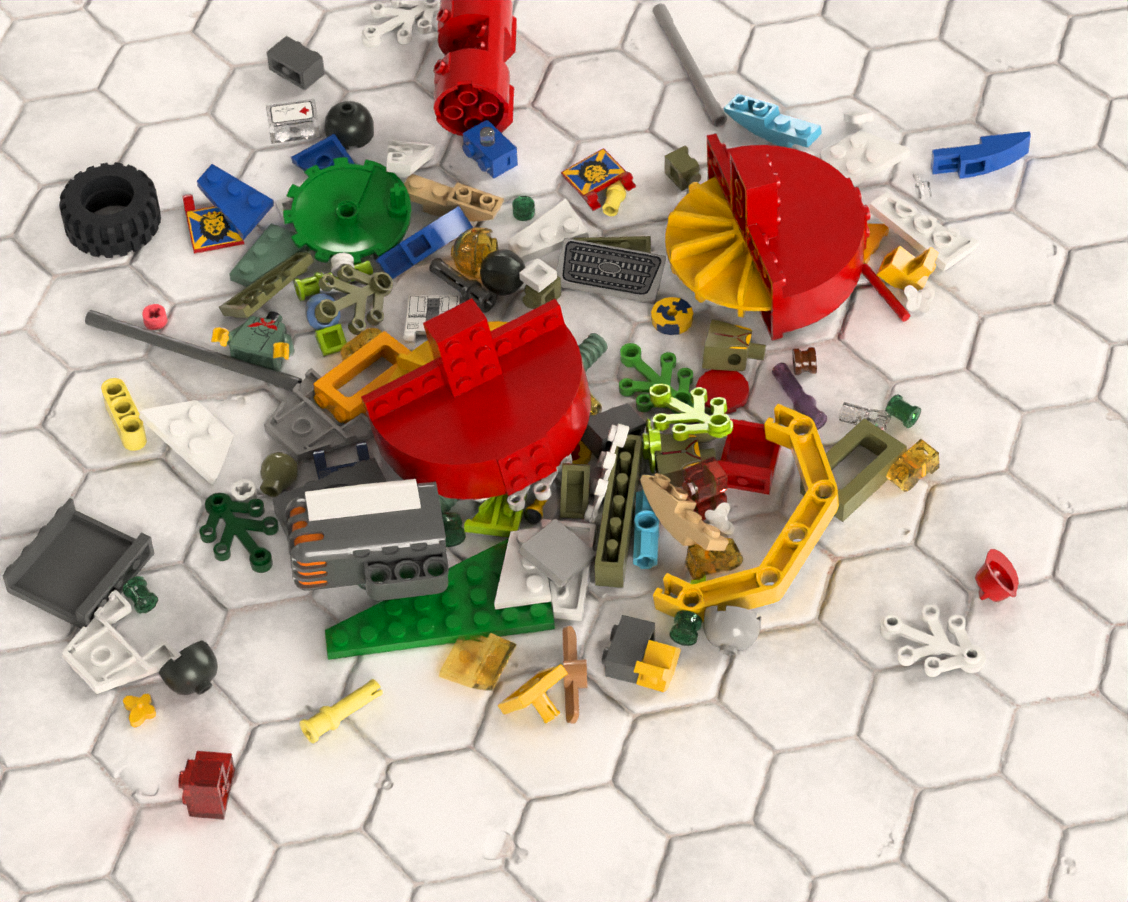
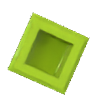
[314,324,349,357]

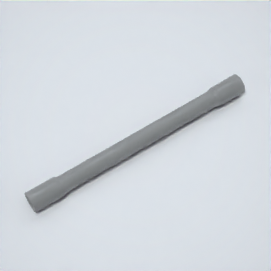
[653,3,727,126]

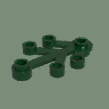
[199,493,279,573]

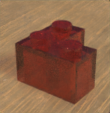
[178,751,235,820]

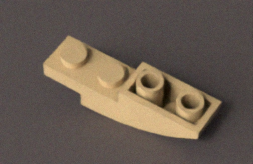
[404,174,504,221]
[640,473,729,551]

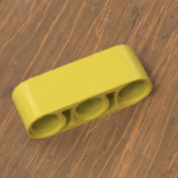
[101,378,147,451]

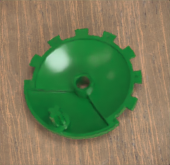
[283,157,411,265]

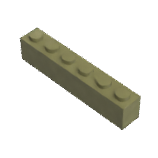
[595,435,643,588]

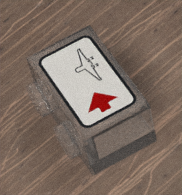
[266,99,320,144]

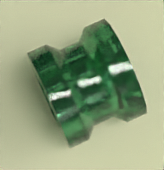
[442,512,466,547]
[670,610,702,646]

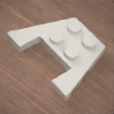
[62,590,180,694]

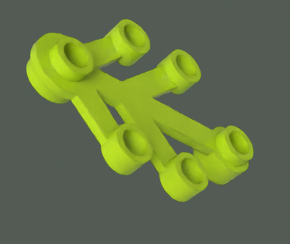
[649,383,733,441]

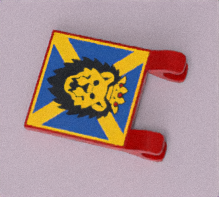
[561,148,636,211]
[182,194,244,254]

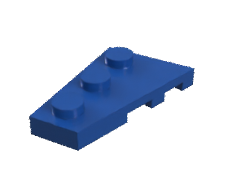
[291,134,355,171]
[197,164,274,240]

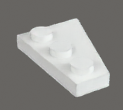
[386,139,435,177]
[494,528,551,609]

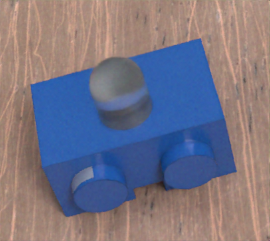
[462,120,518,179]

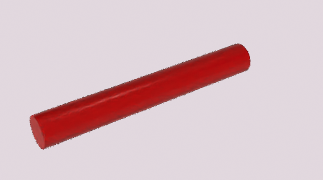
[861,263,911,322]

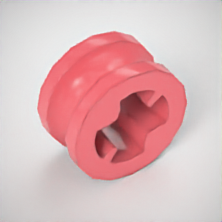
[142,304,167,330]

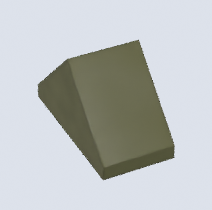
[560,463,590,519]

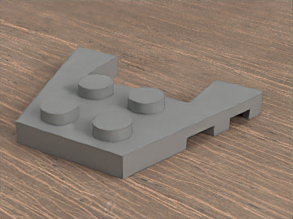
[264,368,374,462]

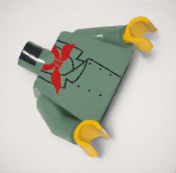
[211,311,295,372]

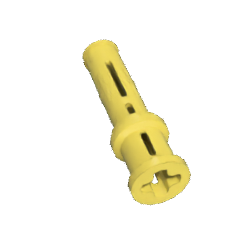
[299,679,383,743]

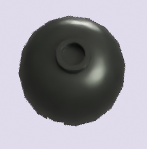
[324,101,374,150]
[158,640,218,695]

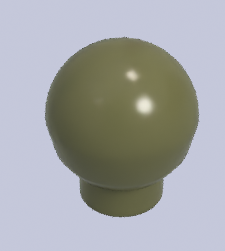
[260,452,298,497]

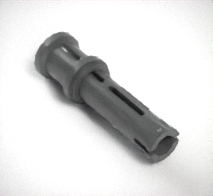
[429,258,497,313]

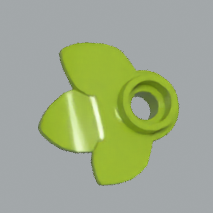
[642,419,661,474]

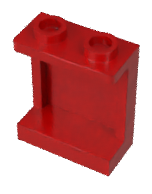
[715,419,781,495]

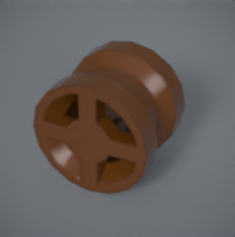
[792,347,817,375]

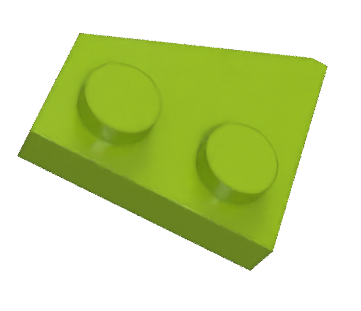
[464,493,527,538]

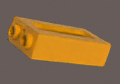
[313,331,412,424]

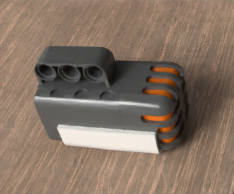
[285,479,449,601]

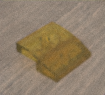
[439,633,517,691]

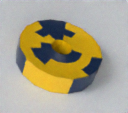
[651,297,693,335]

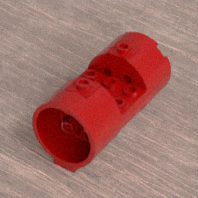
[433,0,517,136]

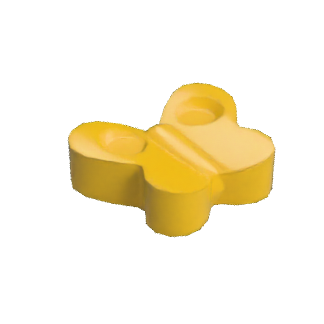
[123,694,156,727]

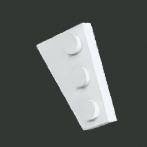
[508,199,589,263]

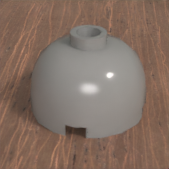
[703,605,762,655]

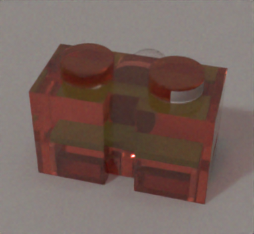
[682,457,728,521]

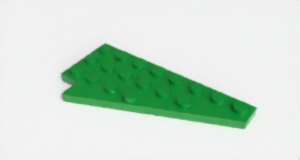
[325,539,555,660]

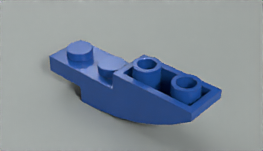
[931,131,1031,179]
[375,206,473,280]

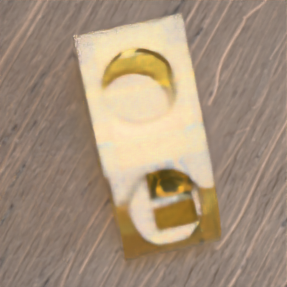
[887,439,940,492]
[685,538,743,580]

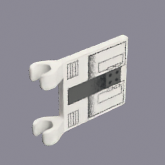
[404,295,460,350]

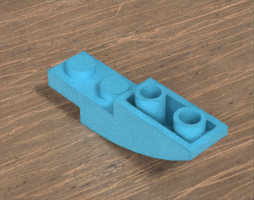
[724,94,822,148]

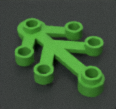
[619,343,694,414]

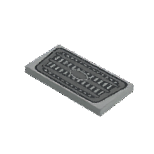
[556,238,666,304]

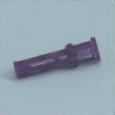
[772,363,827,430]

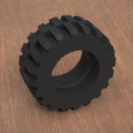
[59,162,161,258]

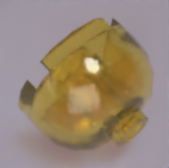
[451,227,498,280]

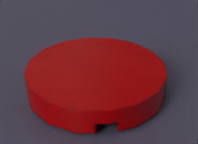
[696,369,749,414]

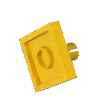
[497,664,568,723]

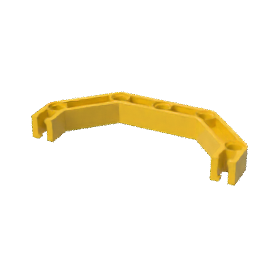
[653,404,839,624]

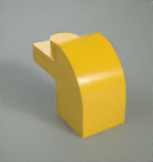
[876,245,939,291]
[634,640,681,692]

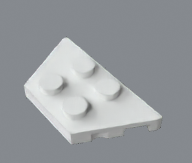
[820,131,910,186]
[139,400,234,486]

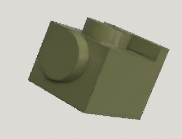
[665,145,701,191]
[522,276,562,309]

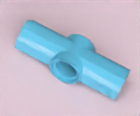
[633,489,659,569]

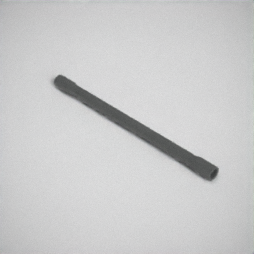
[85,310,302,392]

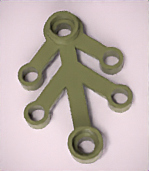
[315,265,393,335]

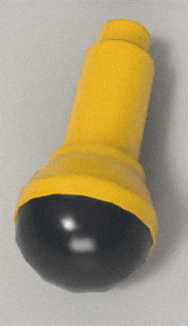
[524,490,548,524]

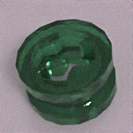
[512,196,535,221]

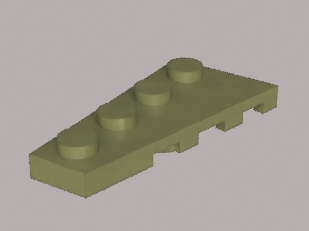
[219,252,315,318]

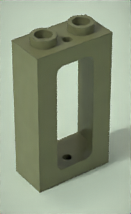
[800,418,907,522]

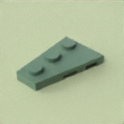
[229,223,311,287]

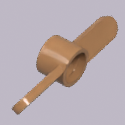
[563,626,588,724]

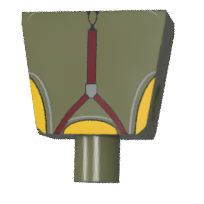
[702,319,766,371]
[654,434,717,488]

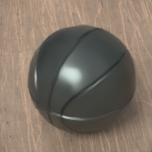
[480,249,526,296]

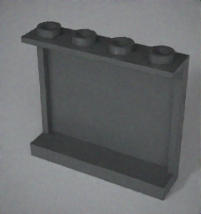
[3,498,155,629]

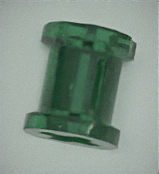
[885,394,921,428]
[123,576,158,614]

